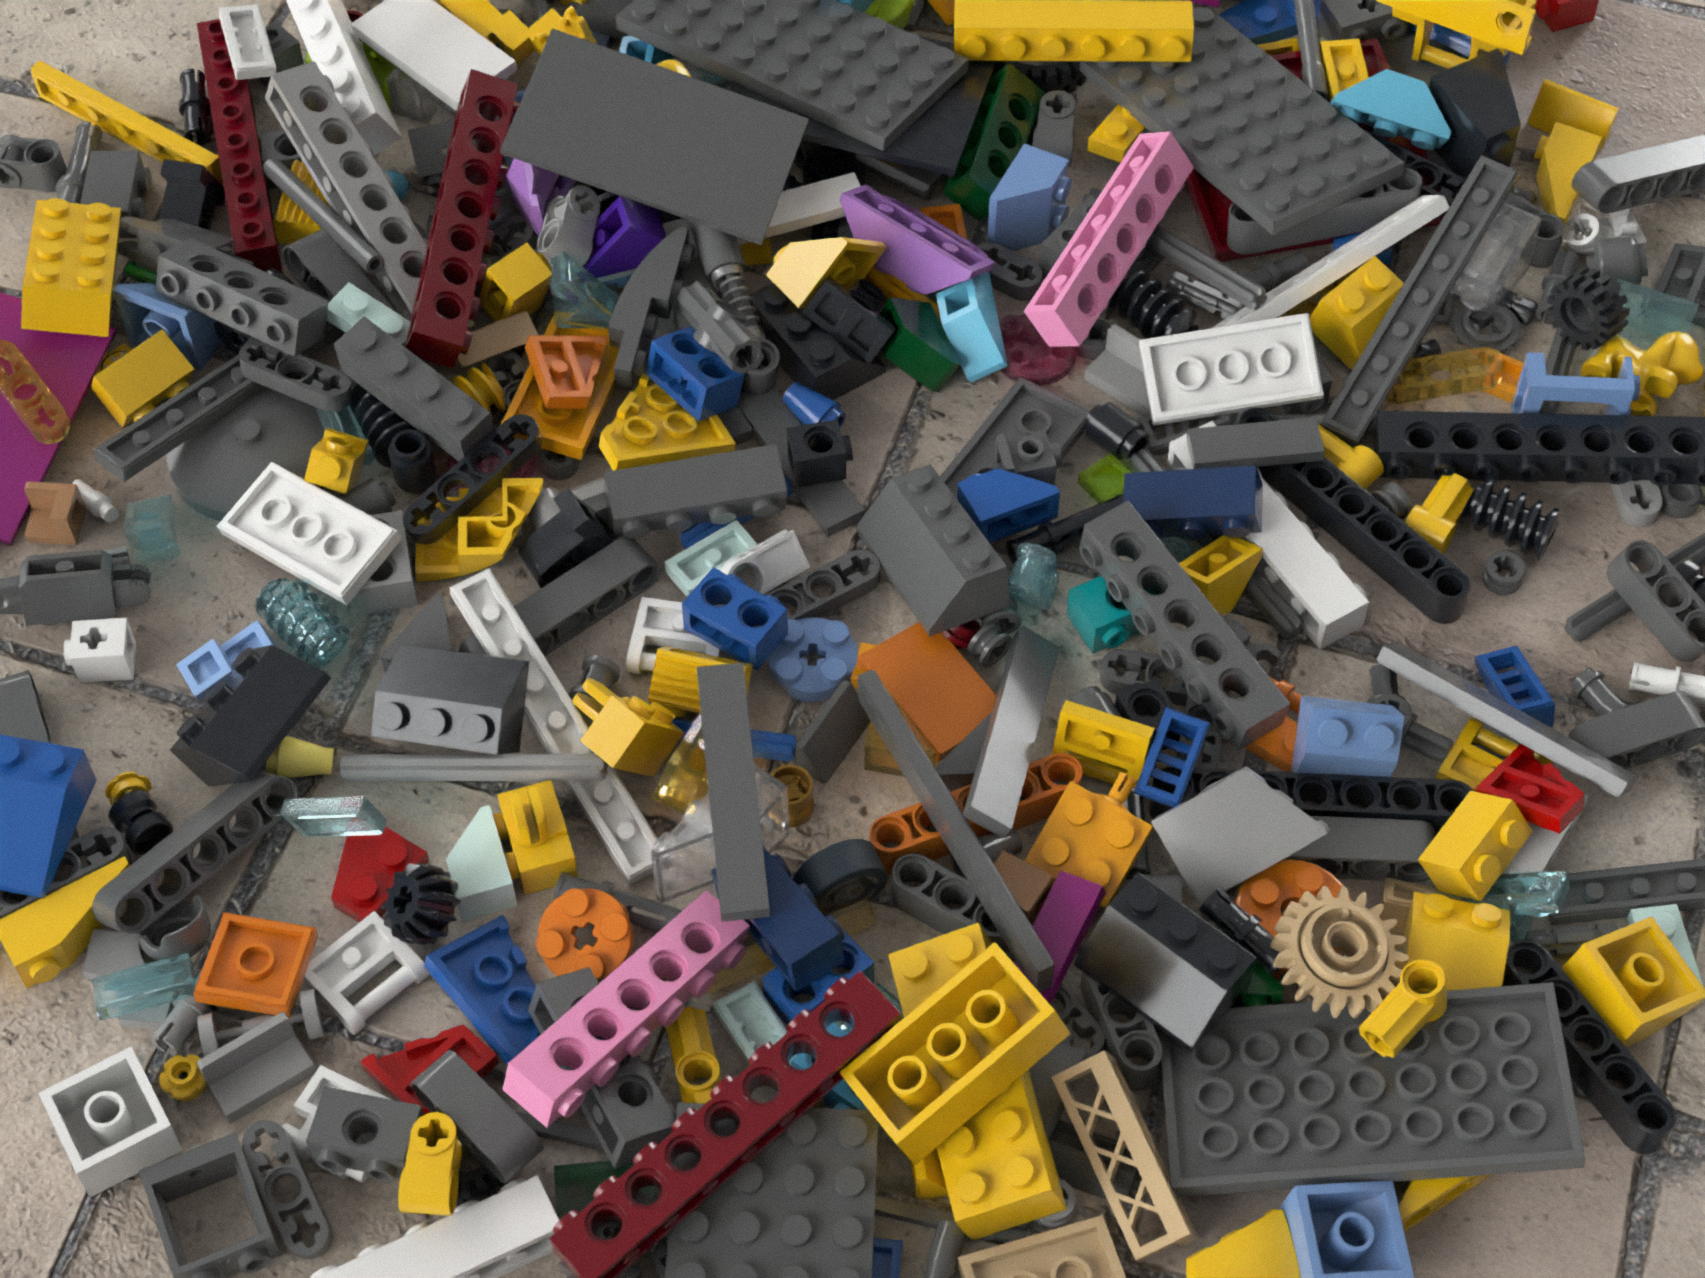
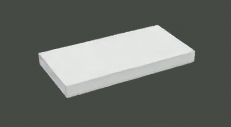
[351,0,517,111]
[1139,313,1324,426]
[216,462,402,605]

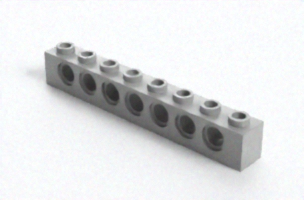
[265,61,475,330]

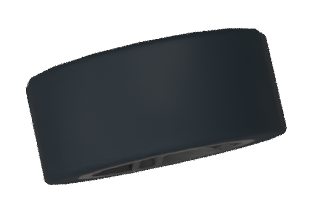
[793,839,888,918]

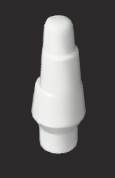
[72,479,119,523]

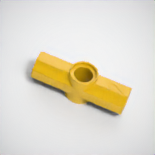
[665,1006,722,1104]

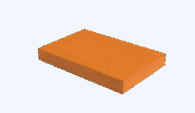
[856,622,997,762]

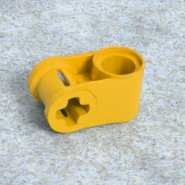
[398,1112,463,1216]

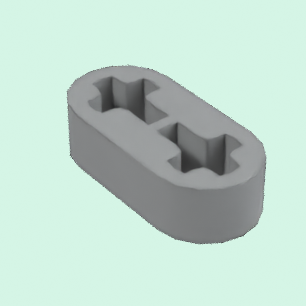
[1610,479,1663,528]

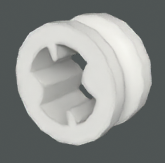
[1564,213,1605,255]

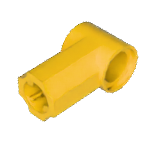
[1317,423,1384,490]
[1405,473,1474,554]
[1359,959,1447,1058]

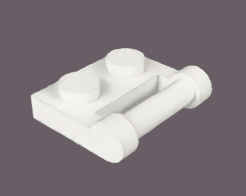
[626,597,722,674]
[303,911,430,1035]

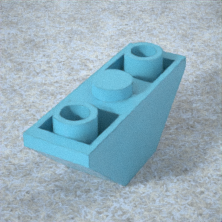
[1329,69,1451,150]
[936,272,1008,383]

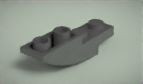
[608,226,695,390]

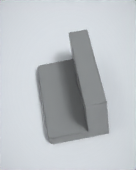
[1084,324,1151,416]
[197,1012,316,1124]

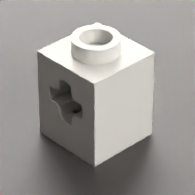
[64,617,136,683]

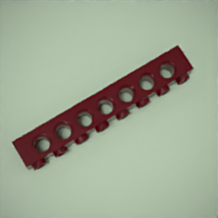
[196,19,284,275]
[405,69,520,368]
[549,971,901,1278]

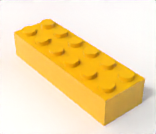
[888,922,1067,1241]

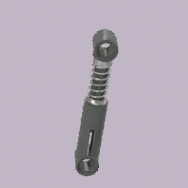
[687,219,780,395]

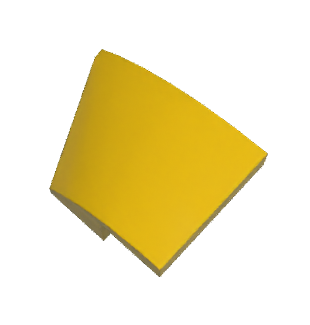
[415,478,543,582]
[1186,1209,1301,1278]

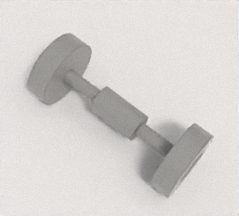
[197,989,325,1057]

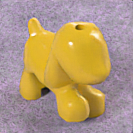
[1581,331,1704,416]

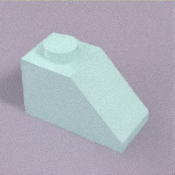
[446,805,518,921]

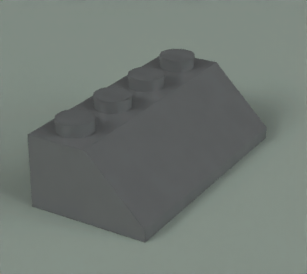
[856,464,1010,637]

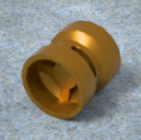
[767,764,814,828]

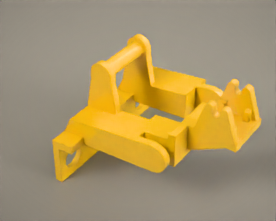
[434,0,597,64]
[1375,0,1537,69]

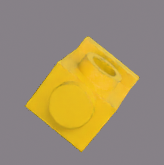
[304,428,369,494]

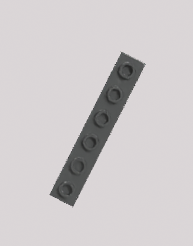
[1079,500,1290,751]

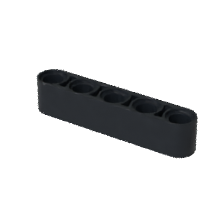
[1502,940,1676,1154]

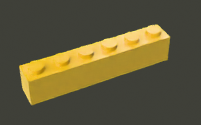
[954,0,1194,62]

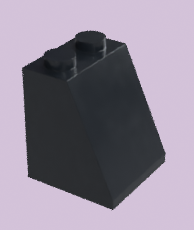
[1429,48,1521,179]

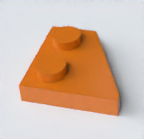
[525,335,607,409]

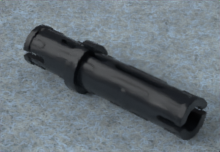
[1005,494,1124,567]

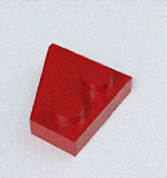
[1476,744,1585,834]
[331,809,429,923]
[360,1024,499,1115]

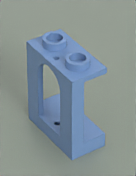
[1511,352,1640,416]

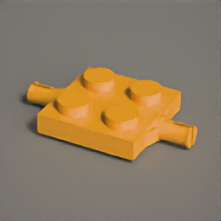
[1024,772,1154,910]

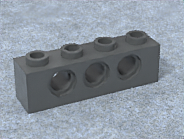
[156,237,329,357]
[528,967,676,1169]

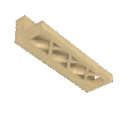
[1052,1050,1200,1262]

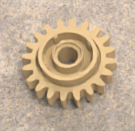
[1271,886,1409,1019]

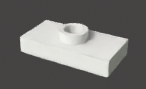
[219,4,276,80]

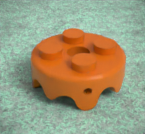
[1235,859,1351,979]

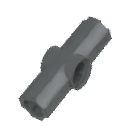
[676,281,764,374]

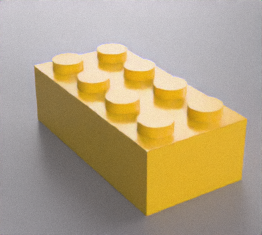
[21,198,121,337]
[839,942,1071,1165]

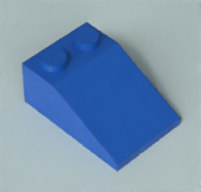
[0,734,97,898]

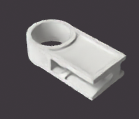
[720,529,810,595]

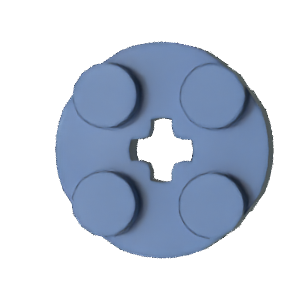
[768,617,857,702]

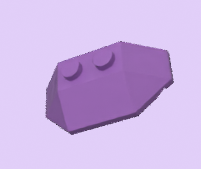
[505,159,576,236]
[840,184,995,295]

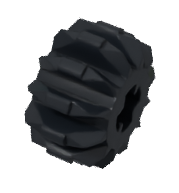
[382,863,461,945]

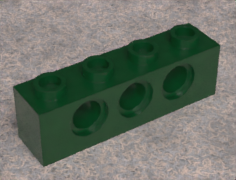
[943,63,1045,221]

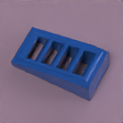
[1475,645,1555,728]
[1134,707,1210,808]

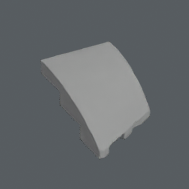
[1151,766,1330,904]

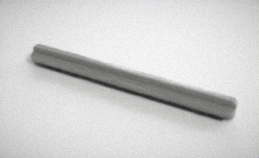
[340,754,608,781]

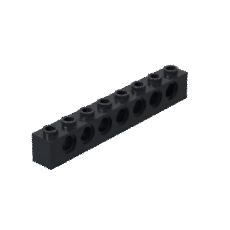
[1374,410,1705,487]

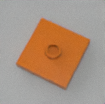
[193,912,318,1018]

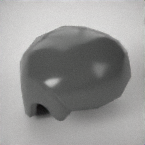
[136,894,211,961]

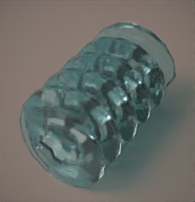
[255,578,350,669]

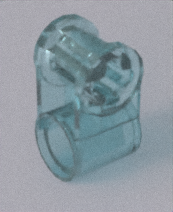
[1008,543,1060,611]

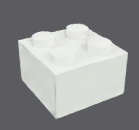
[38,1046,183,1198]

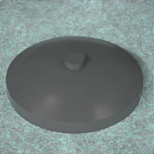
[166,387,337,521]

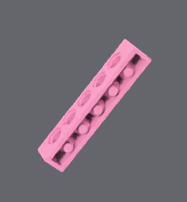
[1024,131,1194,347]
[502,890,750,1128]

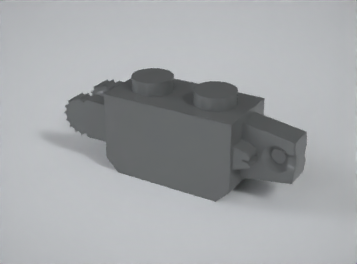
[118,216,254,272]
[0,549,151,626]

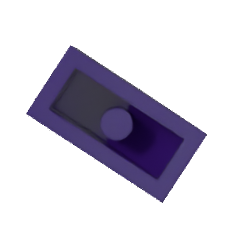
[577,196,666,281]

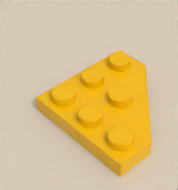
[599,371,736,471]

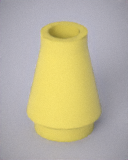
[266,736,334,778]

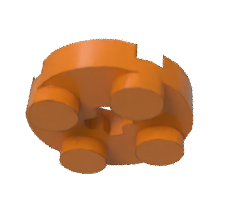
[536,888,635,983]

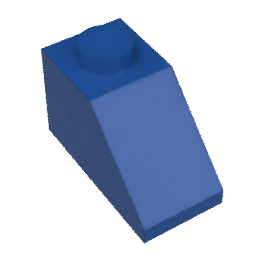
[957,468,1060,543]

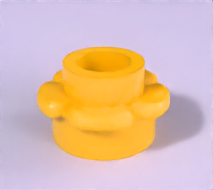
[105,771,152,806]
[159,1054,207,1101]

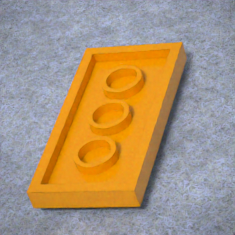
[501,311,619,460]

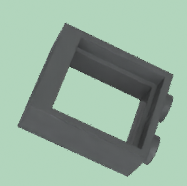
[139,1132,281,1278]

